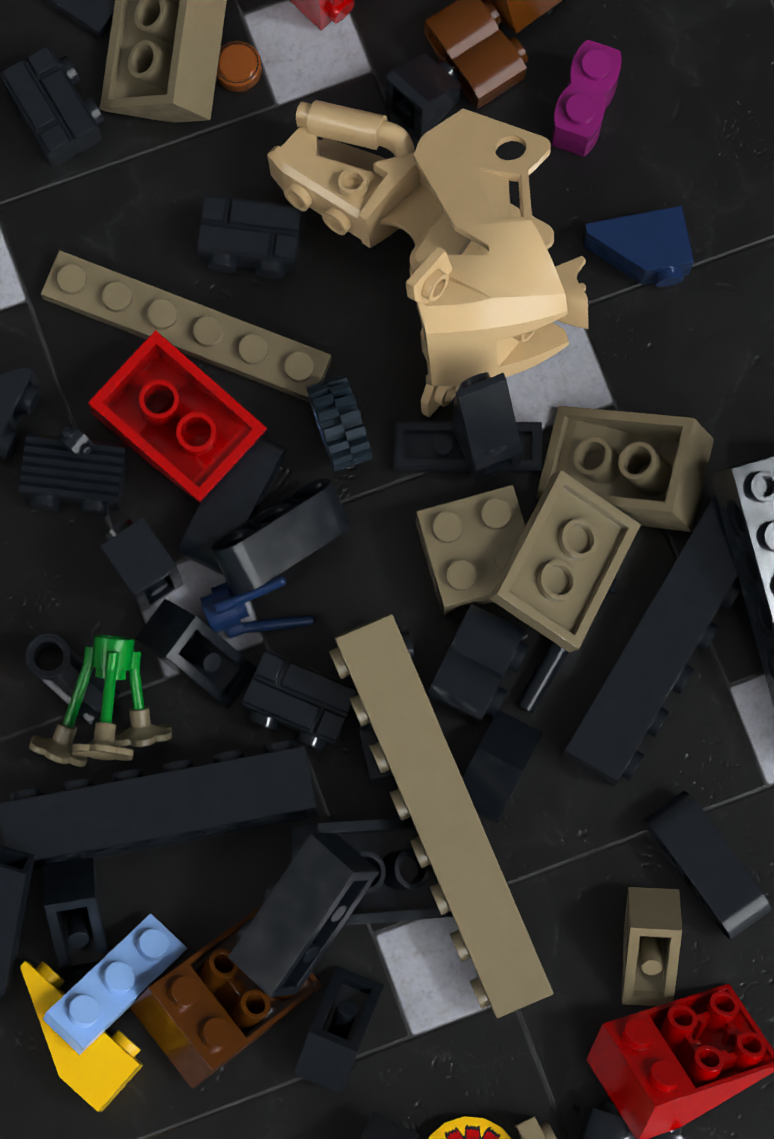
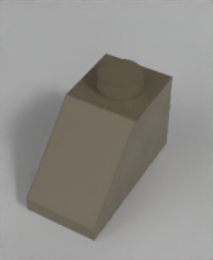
[622,887,682,1006]

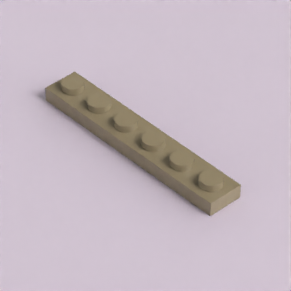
[41,250,332,402]

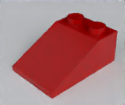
[88,330,267,503]

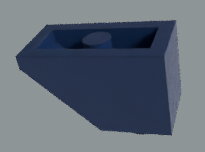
[582,206,694,287]

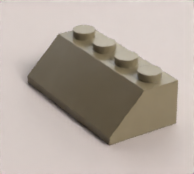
[100,0,227,123]

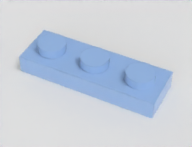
[43,914,187,1055]

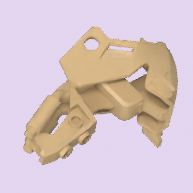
[267,100,589,418]

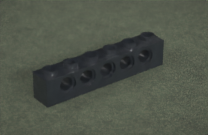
[710,456,774,706]

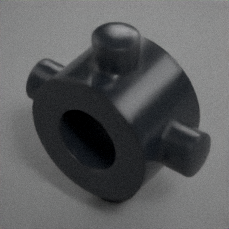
[57,424,93,459]

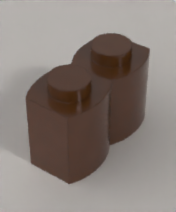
[423,0,528,109]

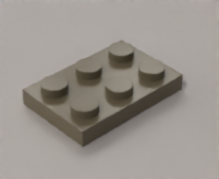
[489,470,641,653]

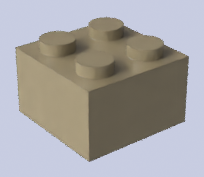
[416,485,525,617]

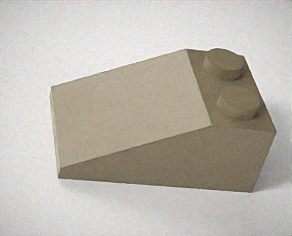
[536,405,714,532]

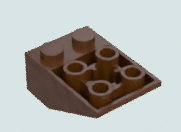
[130,907,322,1089]

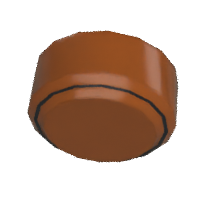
[216,41,262,92]

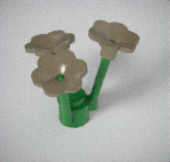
[29,635,172,767]

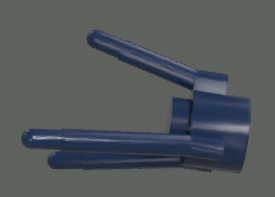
[200,576,316,639]

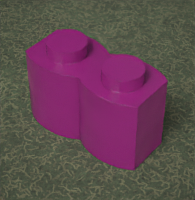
[551,40,621,157]

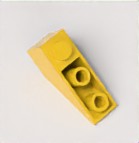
[20,961,143,1112]

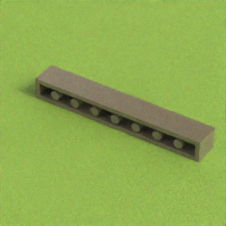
[329,613,554,1018]

